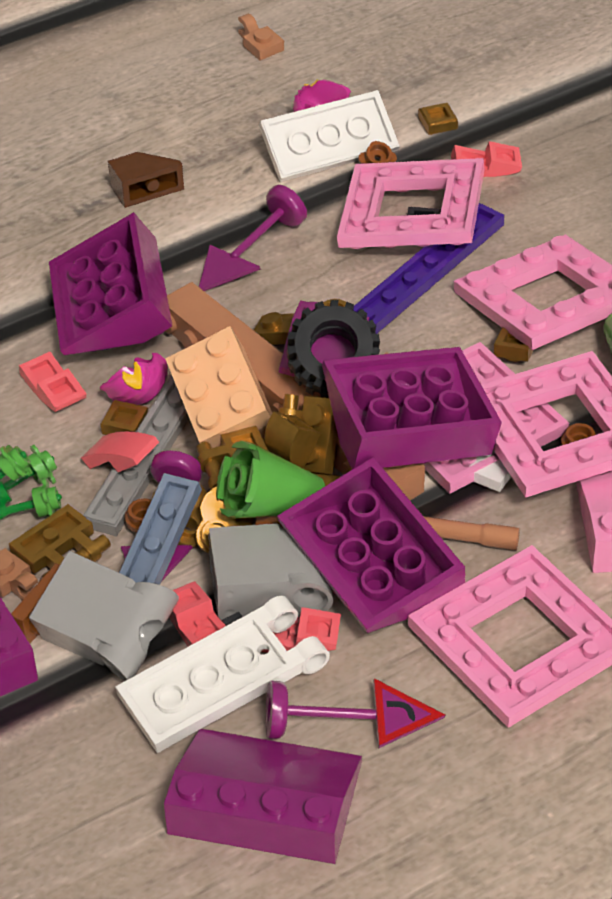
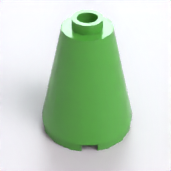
[216,441,325,518]

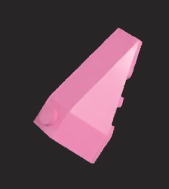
[576,470,612,573]

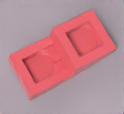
[451,141,522,177]
[19,352,87,412]
[81,431,159,472]
[169,581,226,647]
[261,607,341,653]

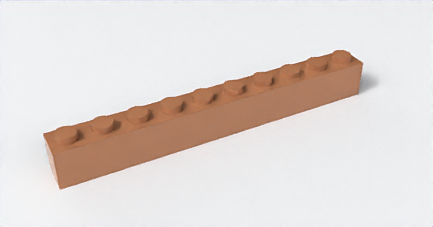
[165,282,425,500]

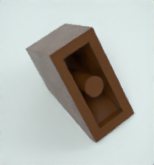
[108,152,184,208]

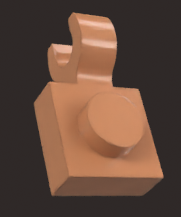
[238,13,284,61]
[0,548,38,601]

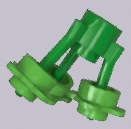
[0,444,62,520]

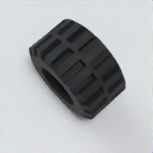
[287,300,380,398]

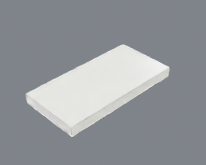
[259,90,400,182]

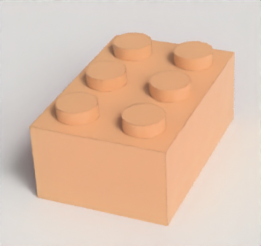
[165,326,272,448]

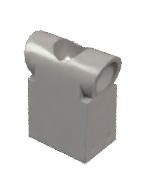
[209,524,333,621]
[29,551,179,681]

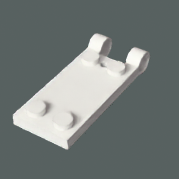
[115,596,330,753]

